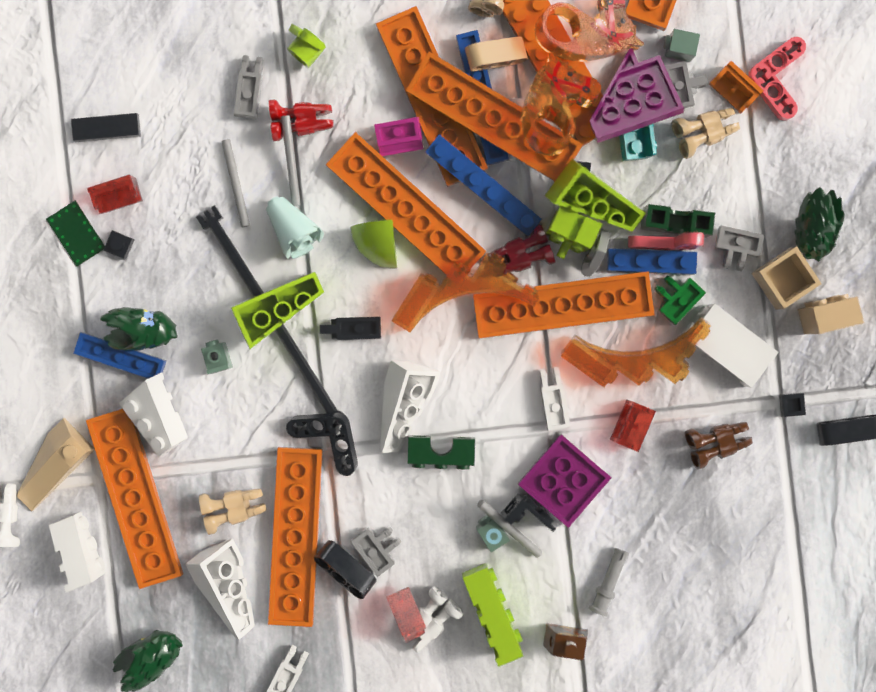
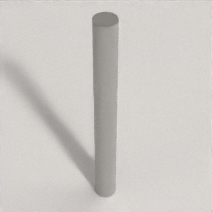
[281,116,301,206]
[221,139,250,227]
[477,499,542,558]

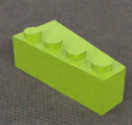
[545,159,646,232]
[231,272,324,349]
[462,563,524,667]

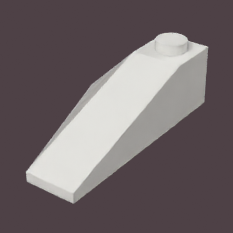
[379,360,440,453]
[185,539,255,639]

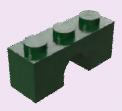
[641,204,716,238]
[407,435,475,470]

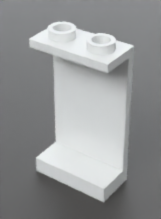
[683,304,779,388]

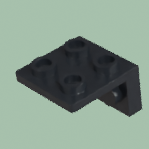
[501,493,556,532]

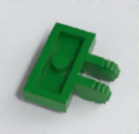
[655,275,706,325]

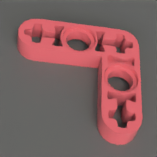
[748,37,806,121]
[628,233,704,251]

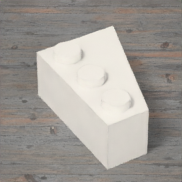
[119,373,188,458]
[49,512,106,593]

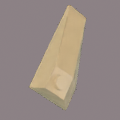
[16,418,95,511]

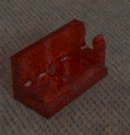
[87,174,143,214]
[610,400,656,452]
[386,587,426,644]

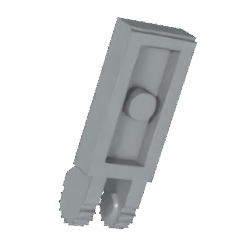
[234,55,263,119]

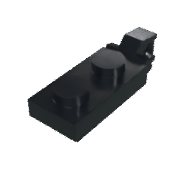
[320,317,381,340]

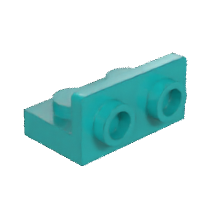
[619,124,657,161]

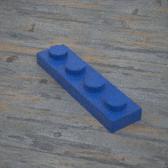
[607,248,697,275]
[73,332,167,379]

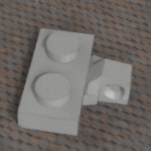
[665,61,708,108]

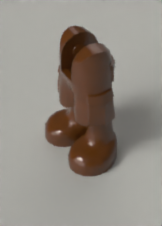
[685,422,753,470]

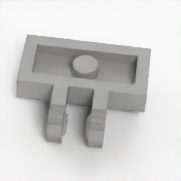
[714,225,765,272]
[581,229,610,277]
[351,527,401,577]

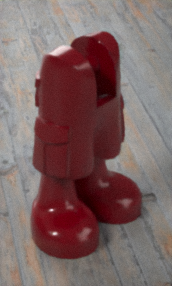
[488,224,556,276]

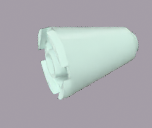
[266,197,324,259]

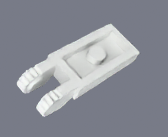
[540,367,570,431]
[267,645,309,692]

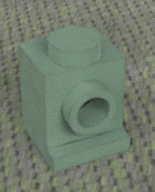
[201,340,233,375]

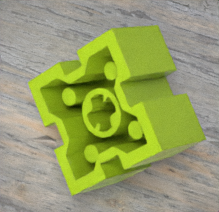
[545,206,602,259]

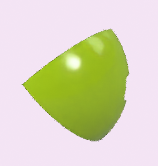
[350,220,397,268]

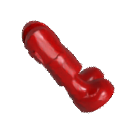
[269,99,333,141]

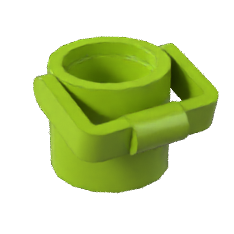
[287,24,326,68]

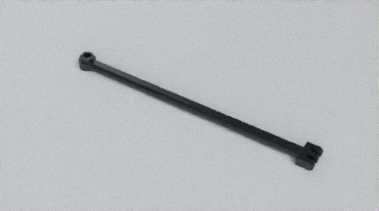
[196,205,345,428]

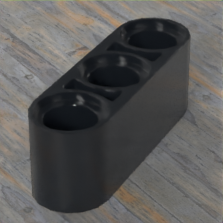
[817,415,876,446]
[314,540,377,599]

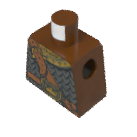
[543,623,588,660]

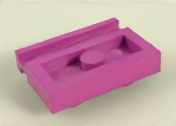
[374,117,424,156]

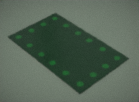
[46,200,105,267]

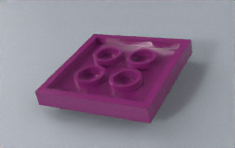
[517,434,612,528]

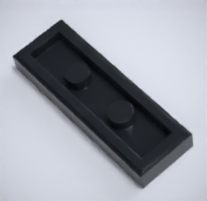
[71,113,141,142]

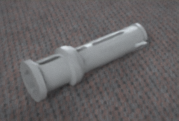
[589,548,629,617]

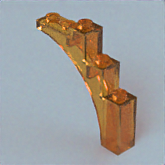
[391,252,539,332]
[561,316,711,387]

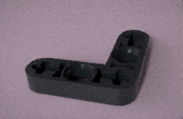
[286,413,358,476]

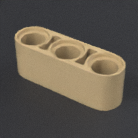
[465,37,528,71]

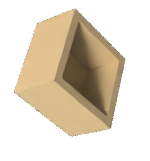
[751,246,822,310]
[798,294,864,335]

